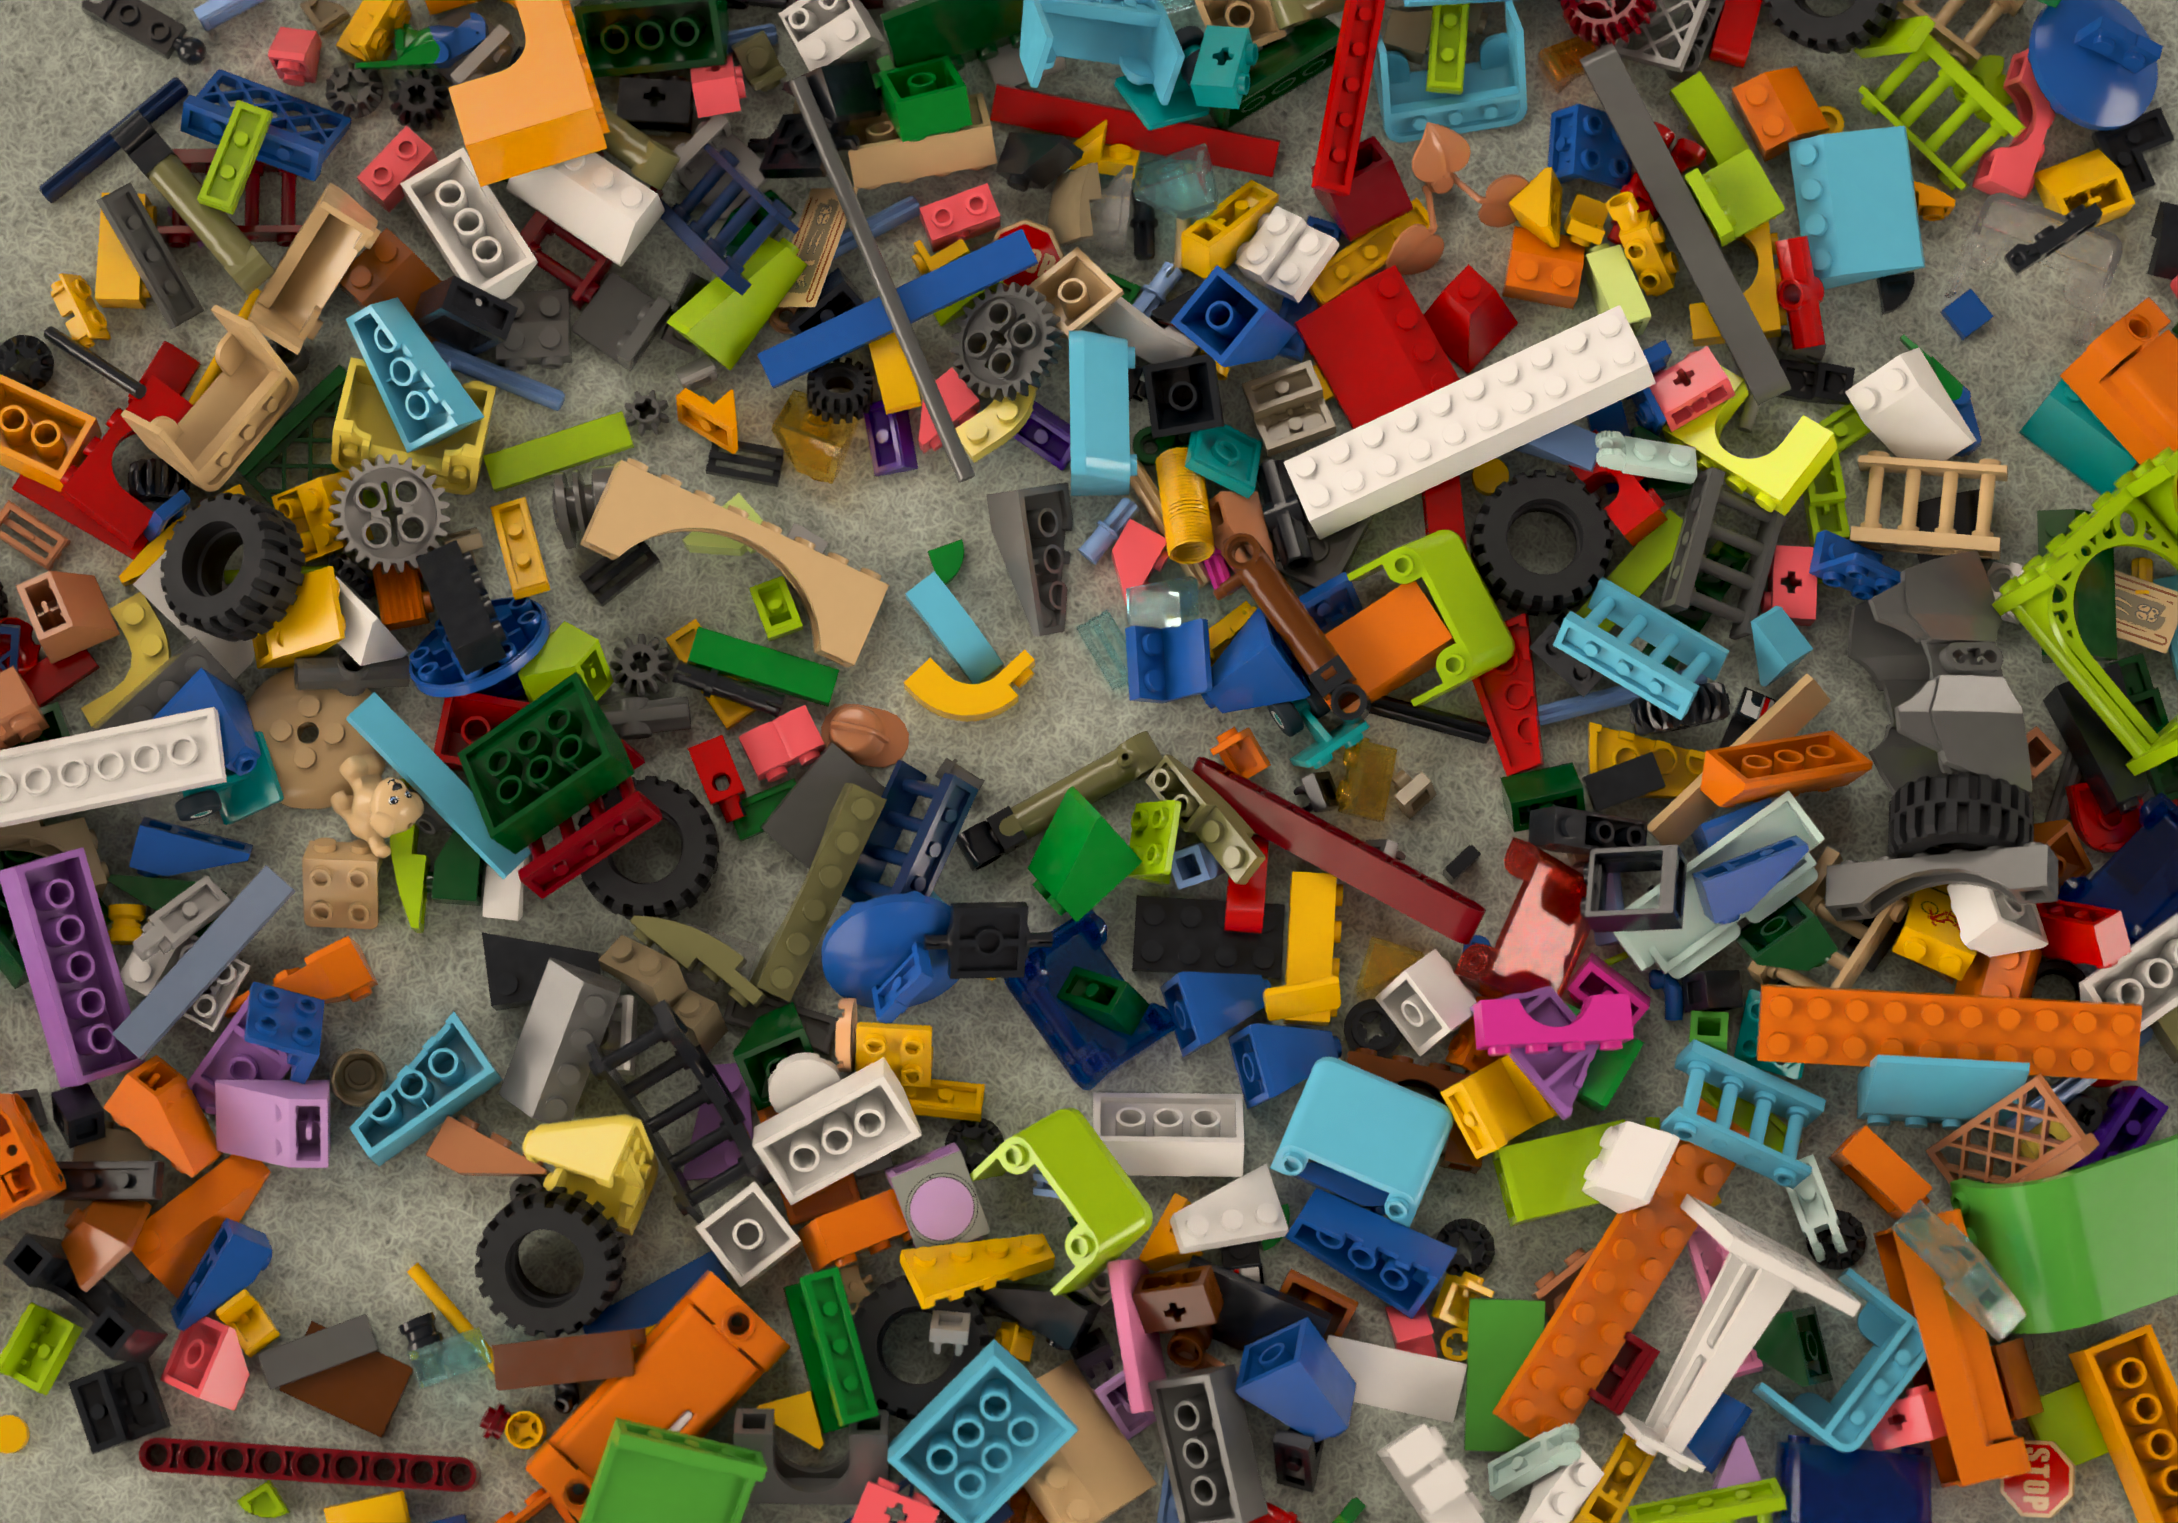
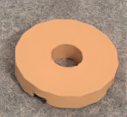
[835,998,858,1072]

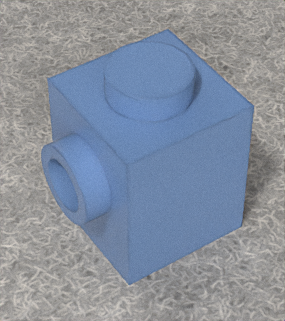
[1171,841,1226,890]

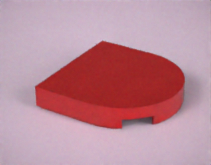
[2065,782,2145,853]

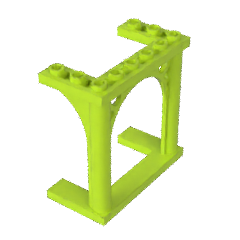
[1991,447,2178,776]

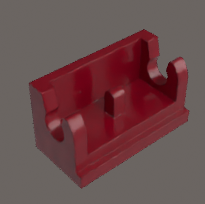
[1587,1331,1660,1416]

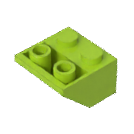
[518,621,614,703]

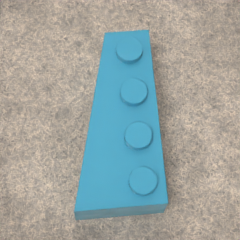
[346,297,484,453]
[349,1012,503,1166]

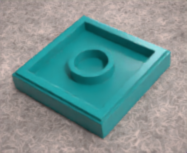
[1184,424,1263,499]

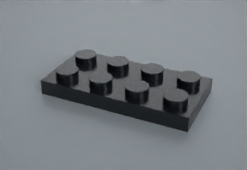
[1132,895,1285,980]

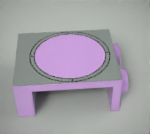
[884,1143,991,1248]

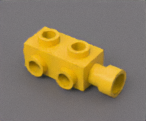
[1606,192,1679,296]

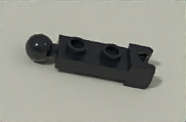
[81,0,206,66]

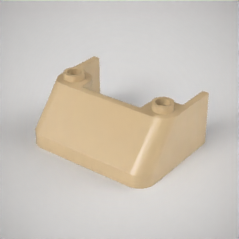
[248,182,381,355]
[121,304,299,492]

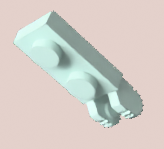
[1595,430,1697,484]
[1785,1154,1848,1262]
[1488,1423,1582,1501]

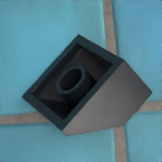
[1143,354,1224,439]

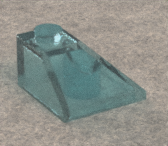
[1133,143,1219,220]

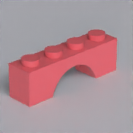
[1972,49,2055,203]

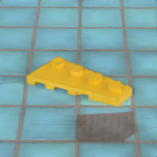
[1588,722,1705,799]
[899,1234,1055,1310]

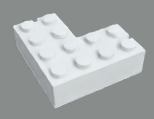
[1376,1423,1485,1523]

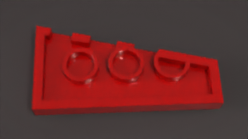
[1472,613,1544,776]

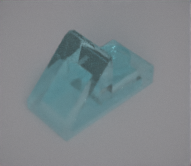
[1126,576,1199,627]
[407,1327,492,1389]

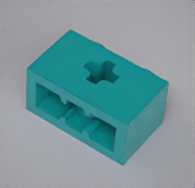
[1190,25,1258,109]

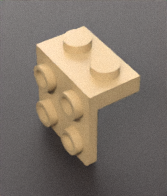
[302,838,383,929]

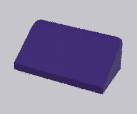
[863,400,918,477]
[1013,401,1071,471]

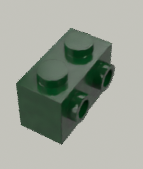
[1500,762,1586,833]

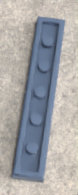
[112,865,296,1060]

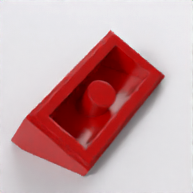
[128,341,201,404]

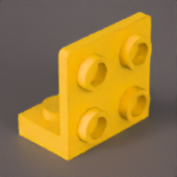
[336,0,412,62]
[856,1022,934,1087]

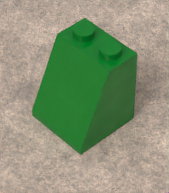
[1027,785,1143,923]
[1565,1002,1644,1114]

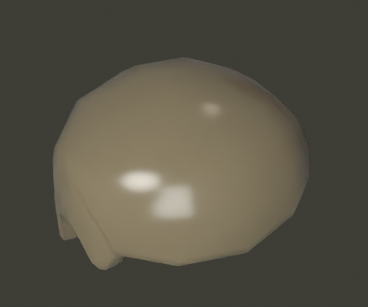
[329,1048,388,1107]

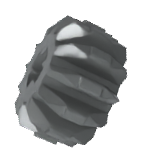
[610,634,673,697]

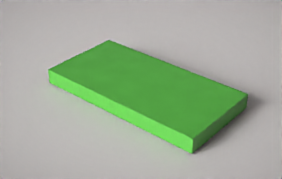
[1464,1297,1545,1452]

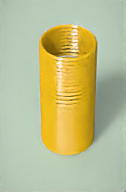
[1155,447,1215,564]

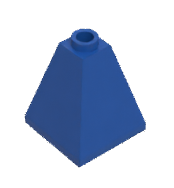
[1201,608,1311,713]
[153,667,261,776]
[1160,971,1272,1057]
[1228,1023,1342,1109]

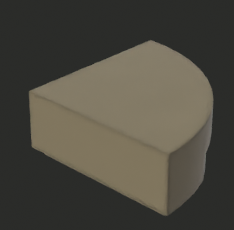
[299,0,351,36]

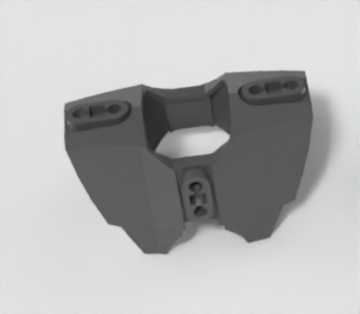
[1847,550,2032,796]

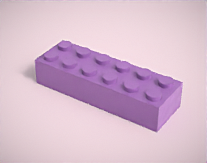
[0,847,145,1088]

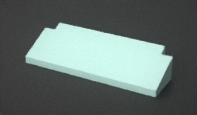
[1612,790,1825,979]

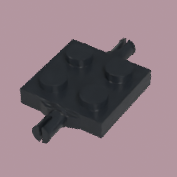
[748,113,860,179]
[923,902,1053,979]

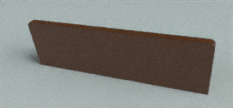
[492,1329,647,1391]

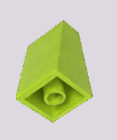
[1491,1119,1626,1227]

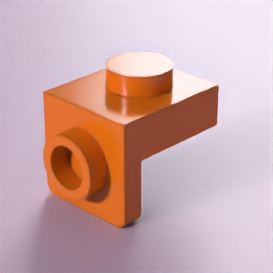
[1210,727,1271,779]

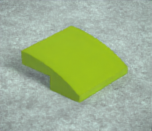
[2027,1381,2109,1466]

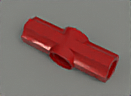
[1775,236,1826,350]

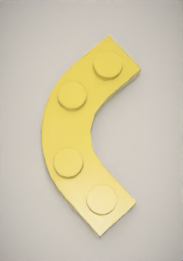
[955,319,1038,463]
[81,592,171,727]

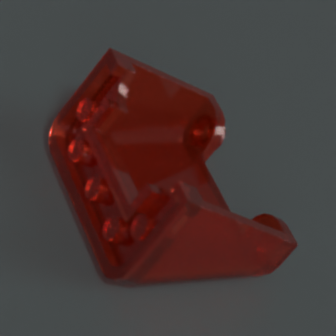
[1454,837,1591,999]

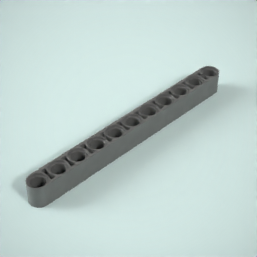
[1580,43,1792,405]

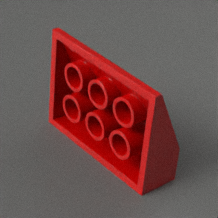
[1294,265,1460,429]

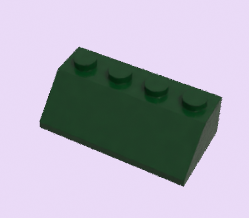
[574,0,729,78]
[1209,16,1340,130]
[2037,509,2118,663]

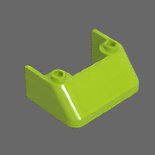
[1347,530,1515,707]
[970,1108,1153,1296]

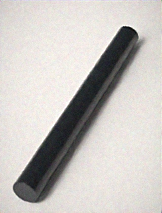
[44,326,147,399]

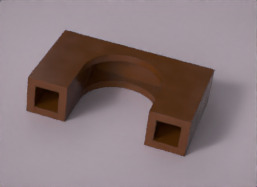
[1344,1048,1483,1174]

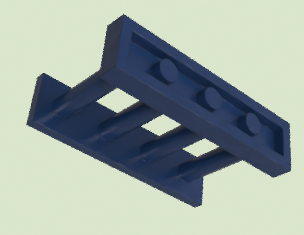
[660,143,800,296]
[841,760,979,903]

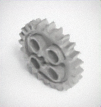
[328,454,451,575]

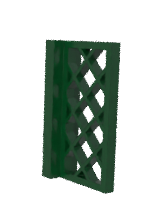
[236,364,347,509]

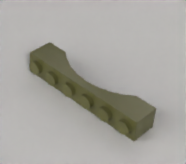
[750,782,887,1002]

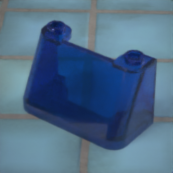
[2058,792,2178,946]
[1004,909,1177,1091]
[1772,1435,1932,1523]

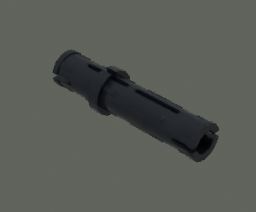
[672,660,785,718]

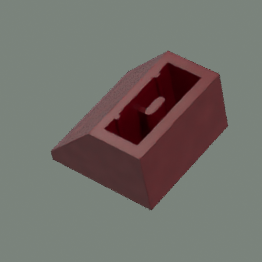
[1311,136,1413,242]

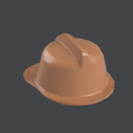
[821,704,909,768]

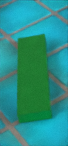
[687,626,839,707]

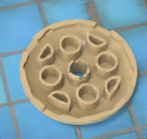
[247,667,383,810]

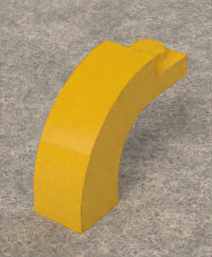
[903,649,1035,722]

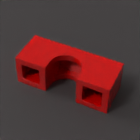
[1568,429,1668,547]

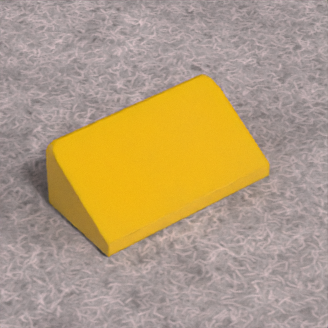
[1263,976,1341,1021]

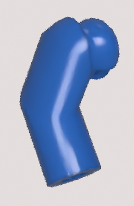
[1649,969,1683,1021]

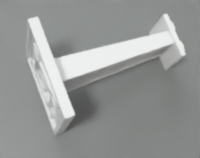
[1616,1194,1861,1473]

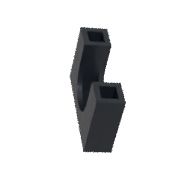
[2,1233,168,1364]

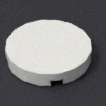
[768,1052,842,1114]

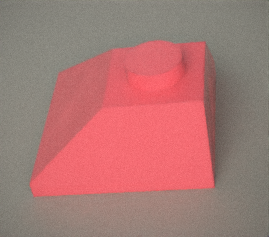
[160,1316,249,1411]

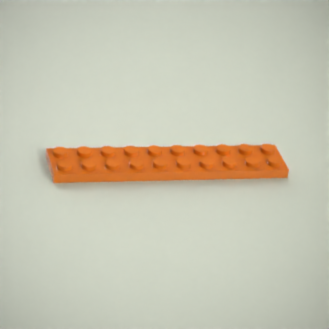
[1756,984,2142,1081]
[1492,1098,1750,1440]

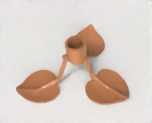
[1385,122,1529,275]

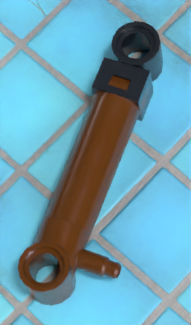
[1213,533,1371,724]

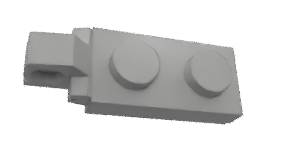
[133,875,232,962]

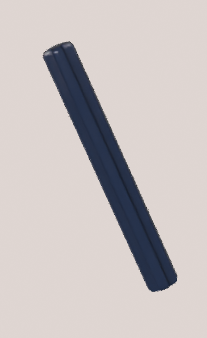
[39,77,189,203]

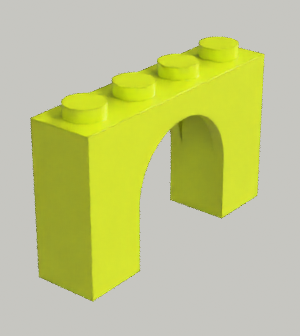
[1662,365,1837,516]

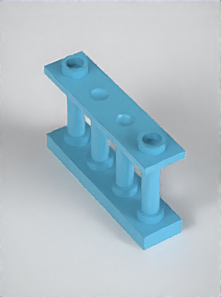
[1553,577,1730,720]
[1660,1039,1826,1189]

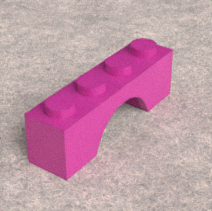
[1473,993,1634,1056]

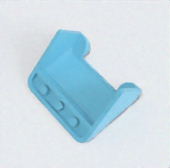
[1270,1057,1454,1228]

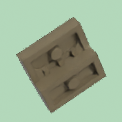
[1048,162,1102,247]
[1241,360,1337,457]

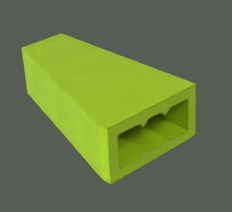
[666,236,807,371]

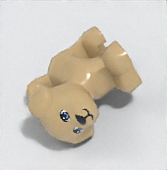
[330,752,425,859]

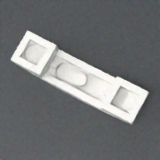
[1091,297,1199,364]

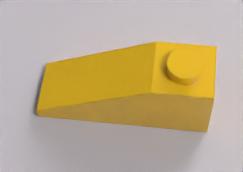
[1181,180,1279,279]
[1570,1432,1658,1523]

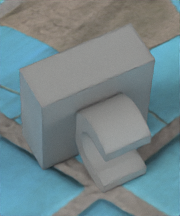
[929,1310,971,1356]

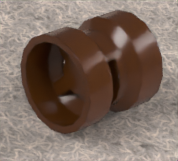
[1167,1325,1214,1368]

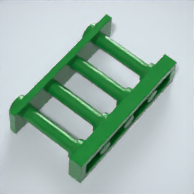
[783,1267,879,1434]

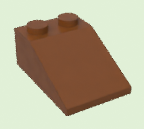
[339,228,453,344]

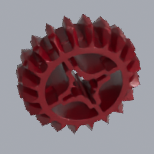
[1560,0,1657,48]

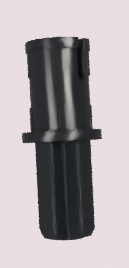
[1130,187,1158,261]

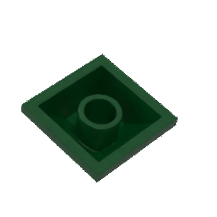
[1736,896,1839,971]
[732,1002,815,1111]
[1752,1306,1833,1387]

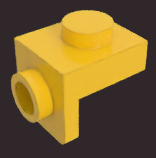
[1564,193,1608,247]
[911,238,970,275]
[1431,1272,1495,1331]
[215,1289,281,1358]

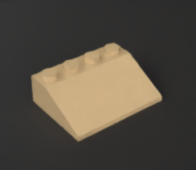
[1023,1359,1157,1523]

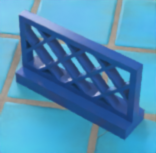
[180,69,352,182]

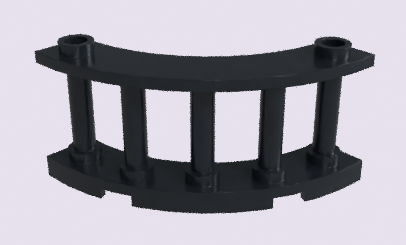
[587,999,774,1224]

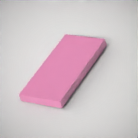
[1107,1259,1166,1414]

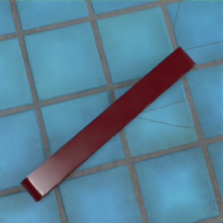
[1191,757,1486,945]
[138,1437,481,1492]

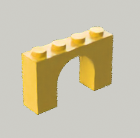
[1689,209,1788,347]

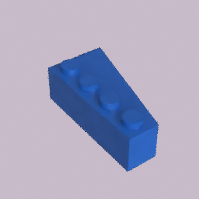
[1285,1187,1458,1319]

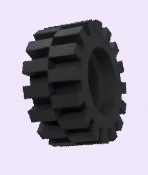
[807,357,873,424]

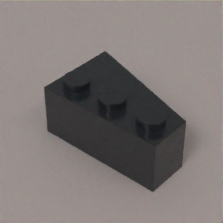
[482,932,605,1011]

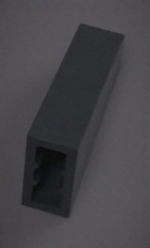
[2043,663,2149,816]

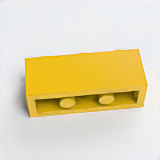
[95,193,157,309]

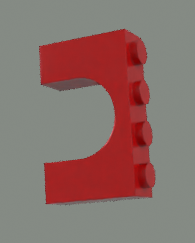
[60,375,193,549]

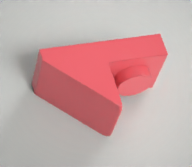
[1385,1303,1438,1358]

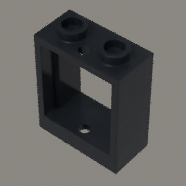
[412,275,518,356]
[1581,844,1687,933]

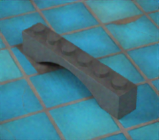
[1825,842,2058,922]

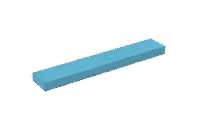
[346,692,531,880]

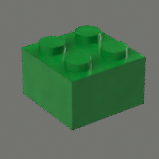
[878,55,972,142]

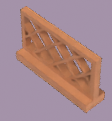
[1925,1073,2100,1185]

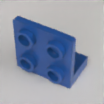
[1548,104,1632,190]
[1625,340,1672,436]
[1809,530,1901,600]
[1125,618,1212,704]
[244,982,325,1084]

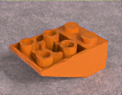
[103,1055,223,1178]

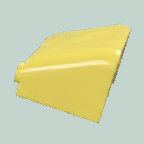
[331,357,496,495]
[523,1114,659,1236]

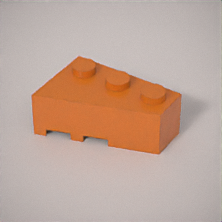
[798,1189,912,1273]

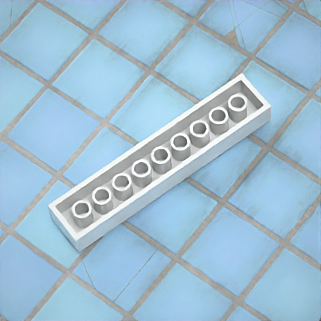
[1283,305,1656,540]

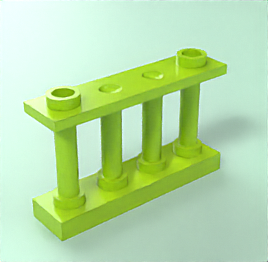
[1858,34,2027,191]
[1627,1477,1786,1523]

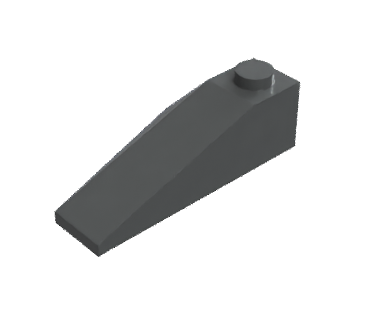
[986,482,1073,637]

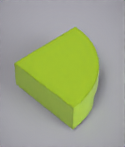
[237,1480,290,1518]

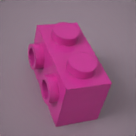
[1567,952,1651,1027]

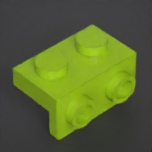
[0,1302,83,1396]

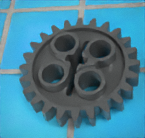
[950,282,1063,402]

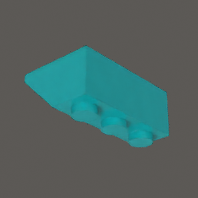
[2019,378,2137,495]

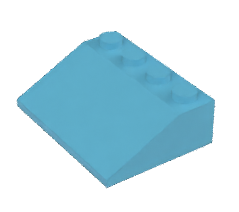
[1788,126,1925,290]
[1857,1055,2029,1132]
[887,1339,1078,1523]

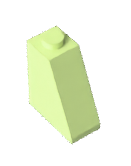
[1583,243,1652,337]

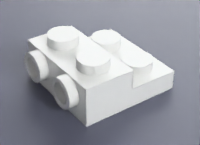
[1235,206,1340,303]

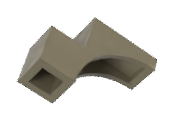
[1383,2,1489,65]
[0,817,110,899]
[598,934,728,1054]

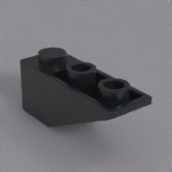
[1528,806,1647,855]
[975,1282,1101,1351]

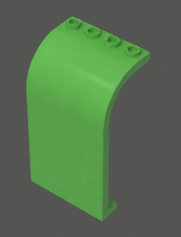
[1950,1134,2178,1334]
[579,1417,767,1523]

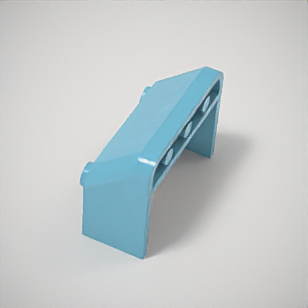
[1019,0,1185,105]
[1373,0,1527,143]
[1069,330,1137,496]
[1752,1268,1927,1452]

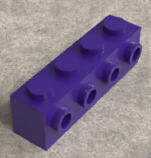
[2067,1086,2169,1172]

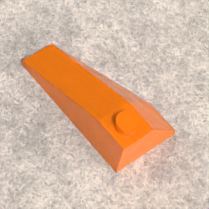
[224,936,378,1018]
[131,1154,271,1299]

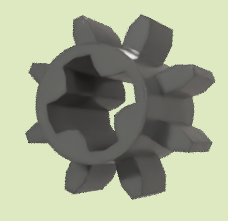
[624,390,670,437]

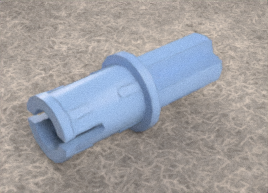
[1133,262,1183,318]
[1078,497,1139,565]

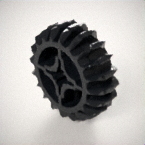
[1629,682,1730,736]

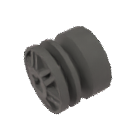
[552,464,615,549]

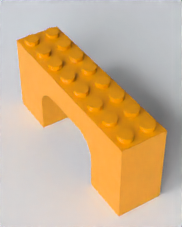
[425,0,610,187]

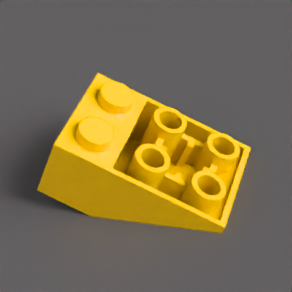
[252,566,346,669]

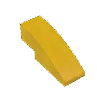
[868,332,922,415]

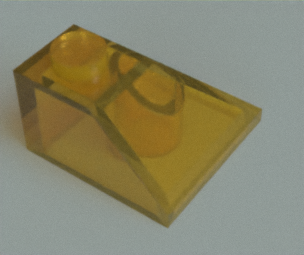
[771,389,860,484]

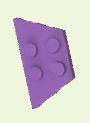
[1469,986,1599,1120]
[187,996,292,1115]

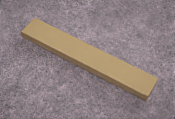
[1647,673,1831,845]

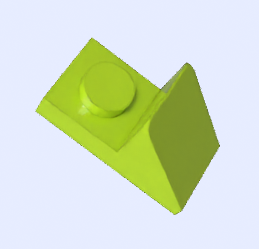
[749,575,803,642]

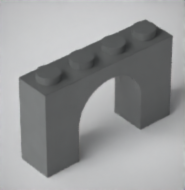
[734,1408,890,1505]

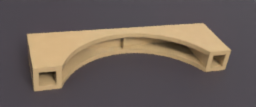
[580,458,889,668]

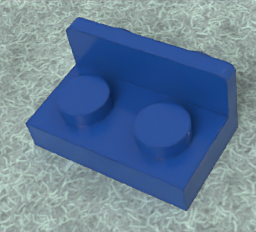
[1298,571,1363,633]

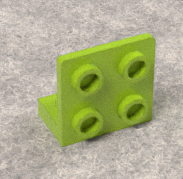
[1685,149,1785,247]
[1127,800,1181,885]

